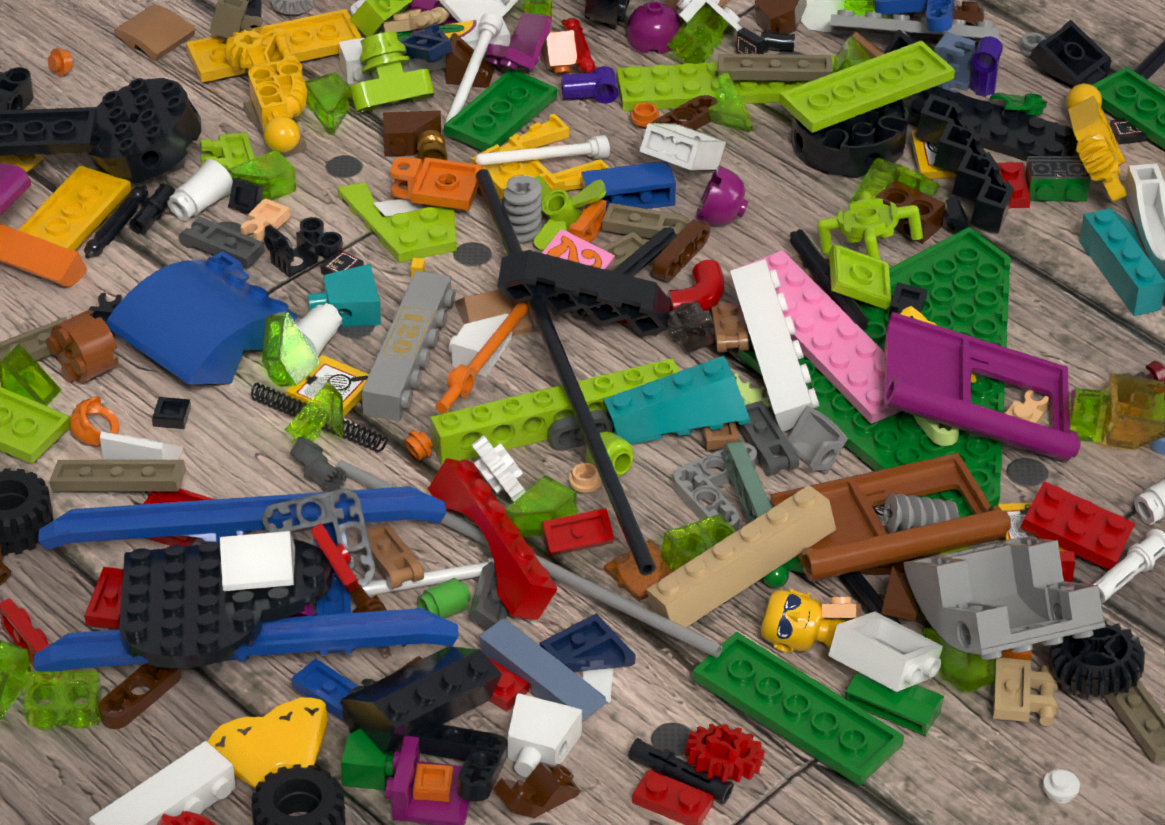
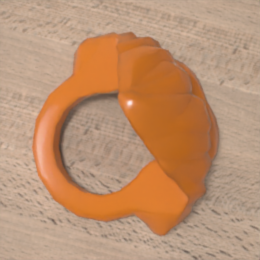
[70,396,119,446]

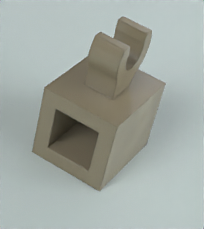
[209,0,264,41]

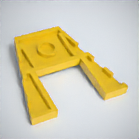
[471,113,610,199]

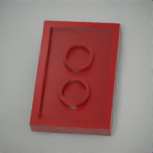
[1020,481,1135,570]

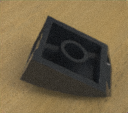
[1029,20,1112,87]

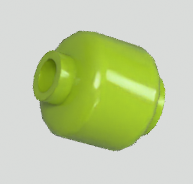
[586,431,634,478]

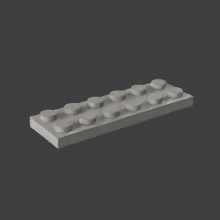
[830,10,1000,42]

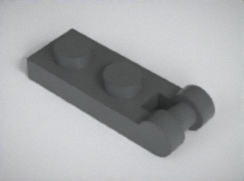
[179,217,265,268]
[735,401,799,477]

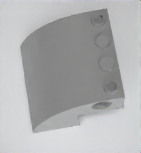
[904,537,1105,660]

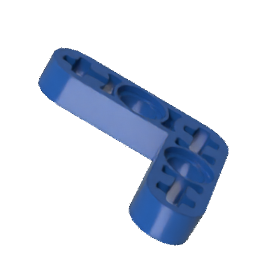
[873,0,955,32]

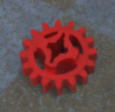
[685,723,765,783]

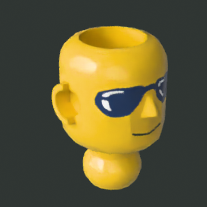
[761,588,846,653]

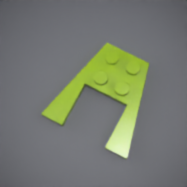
[337,182,457,263]

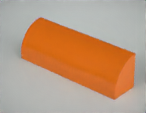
[0,224,87,287]

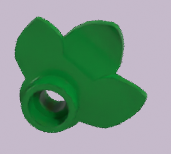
[989,92,1047,115]

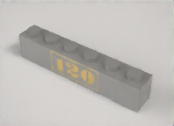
[362,270,456,421]

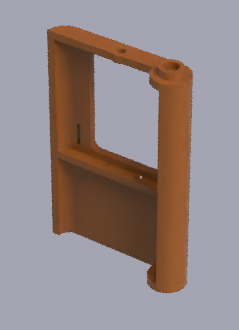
[770,453,1011,582]

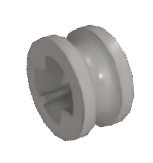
[1020,32,1046,57]

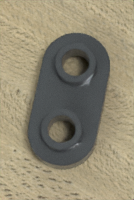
[548,410,613,450]

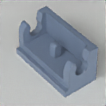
[935,32,976,92]

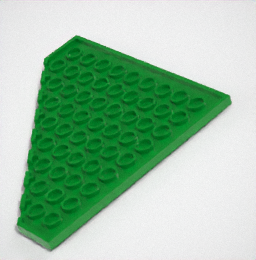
[738,227,1011,518]

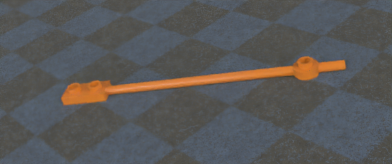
[435,199,606,413]

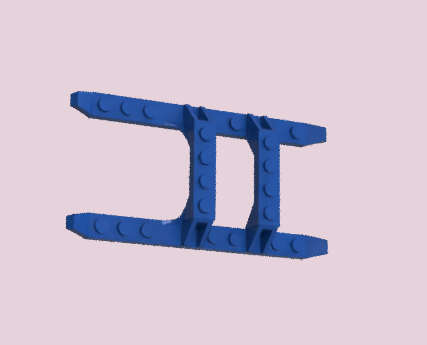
[34,486,459,676]

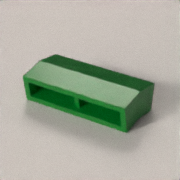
[845,672,944,737]

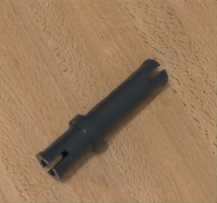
[628,738,734,804]

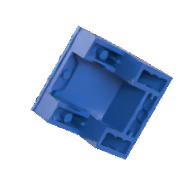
[106,257,297,385]

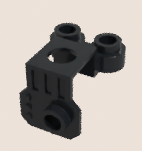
[264,217,343,278]

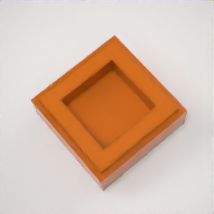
[413,763,454,802]

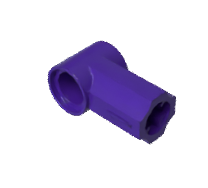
[970,36,1003,97]
[561,66,619,104]

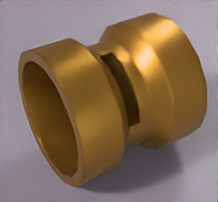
[417,130,447,165]

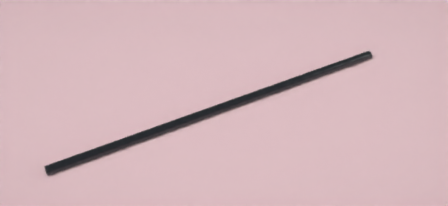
[475,169,656,576]

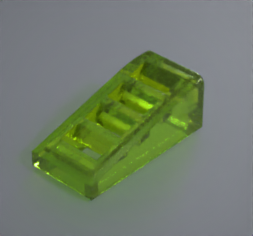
[850,158,903,204]

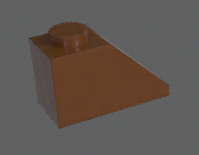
[755,0,807,34]
[383,110,441,157]

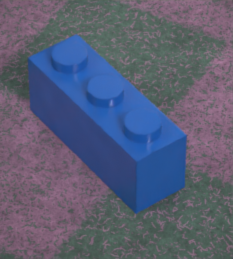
[581,161,676,210]

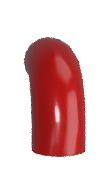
[667,260,725,321]

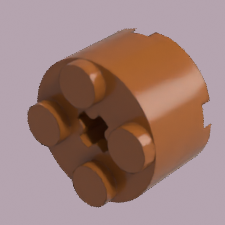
[46,310,118,383]

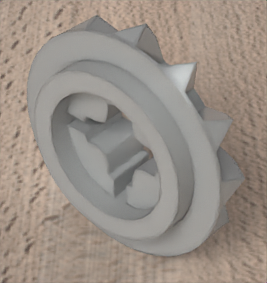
[271,0,315,15]

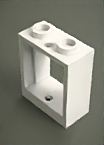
[639,123,726,170]
[828,611,943,692]

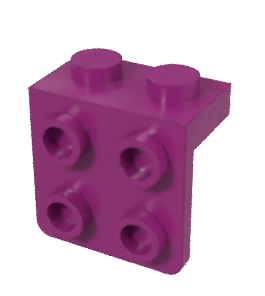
[484,12,552,70]
[386,736,475,825]

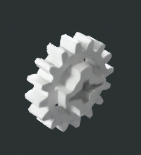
[472,436,527,502]

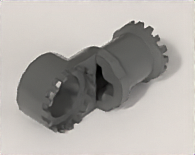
[290,437,346,492]

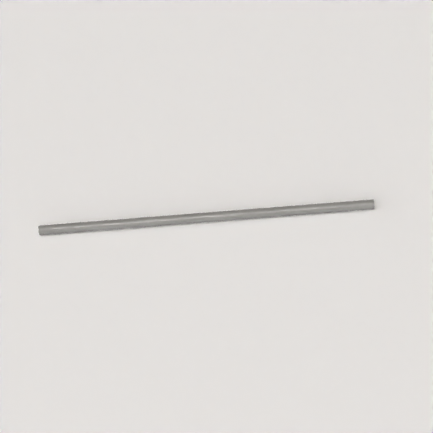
[336,460,723,658]

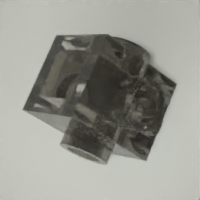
[667,301,715,354]

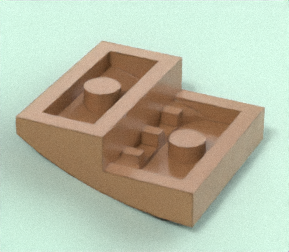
[114,4,196,61]

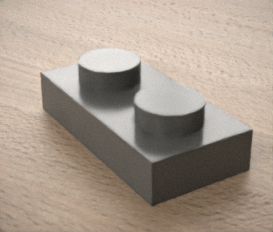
[468,562,508,629]

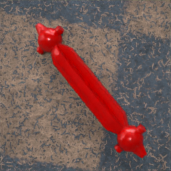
[562,18,598,73]

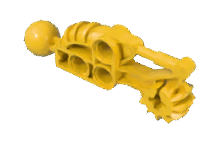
[225,27,307,153]
[1066,83,1127,202]

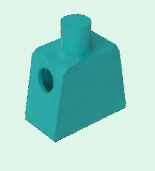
[307,264,381,326]

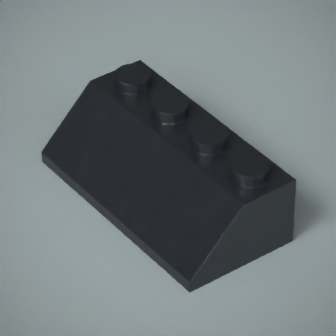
[340,646,502,754]

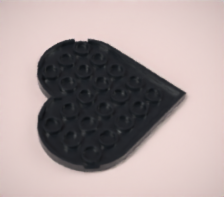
[119,539,332,668]

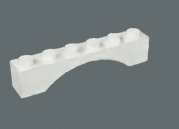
[1125,164,1165,298]

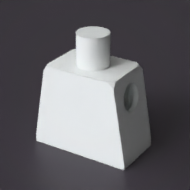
[508,693,582,777]

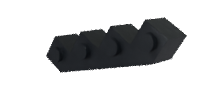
[915,94,1014,233]
[497,250,671,337]

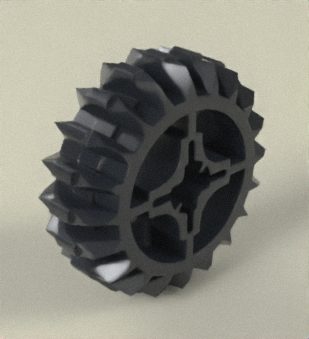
[1049,620,1145,700]

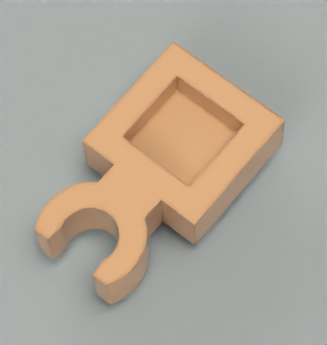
[241,198,290,241]
[1005,390,1049,424]
[822,597,861,618]

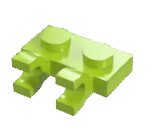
[200,132,258,179]

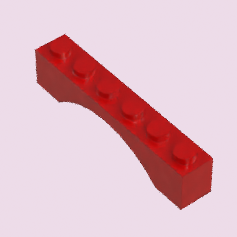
[428,458,558,620]

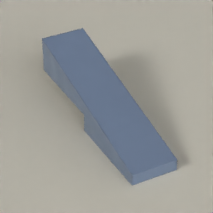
[479,618,606,722]

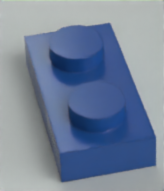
[291,658,362,722]

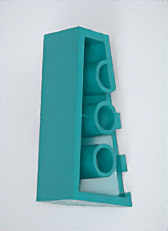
[1079,208,1165,316]
[603,356,751,444]

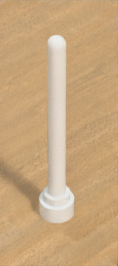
[445,14,503,123]
[475,135,610,165]
[362,558,494,596]

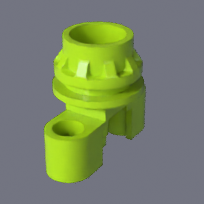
[350,32,435,113]

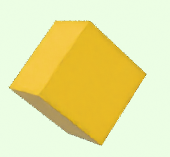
[410,257,426,279]

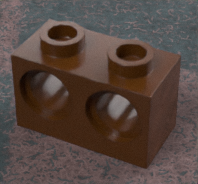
[875,180,945,244]

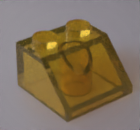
[1101,373,1165,450]

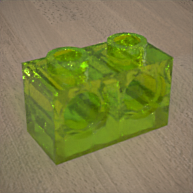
[667,2,729,64]
[660,514,736,572]
[23,671,102,729]

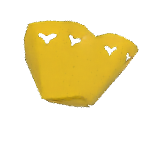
[207,697,328,788]

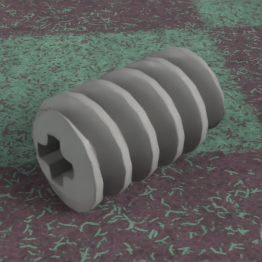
[503,175,542,243]
[883,492,959,534]

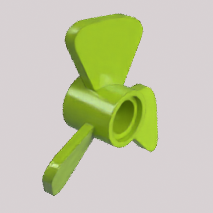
[534,175,606,252]

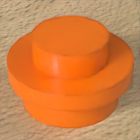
[48,48,73,77]
[631,102,659,128]
[404,430,433,461]

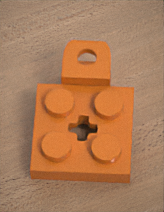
[390,157,483,210]

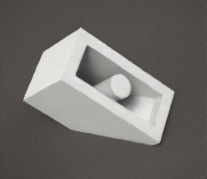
[449,314,512,377]

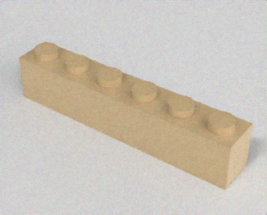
[646,485,836,627]

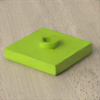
[829,244,892,310]

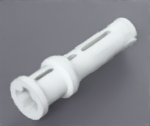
[1091,529,1165,604]

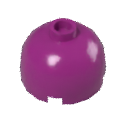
[627,1,682,54]
[695,165,749,227]

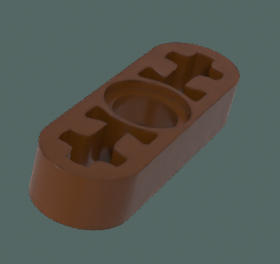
[652,95,718,130]
[652,219,710,282]
[99,663,182,729]

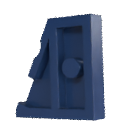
[399,23,453,63]
[540,613,636,672]

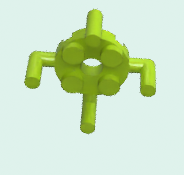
[817,191,923,260]

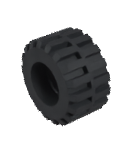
[0,468,54,556]
[251,764,346,825]

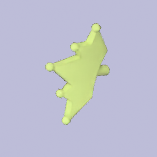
[734,373,772,409]

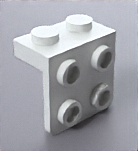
[676,0,742,31]

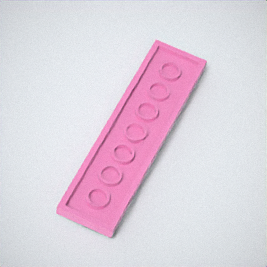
[731,250,901,424]

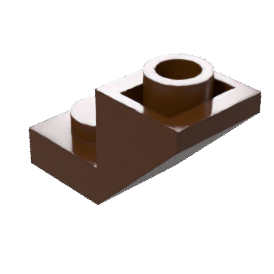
[493,762,581,818]

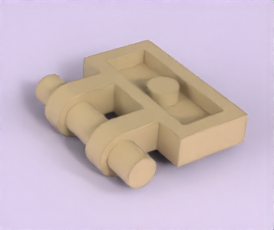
[383,7,449,32]
[993,657,1058,726]

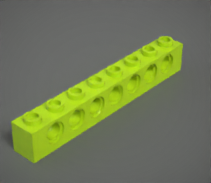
[430,358,680,466]

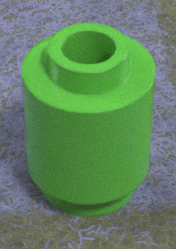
[417,578,471,619]

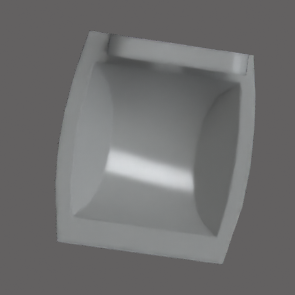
[788,406,848,474]

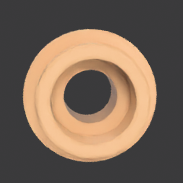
[569,463,602,493]

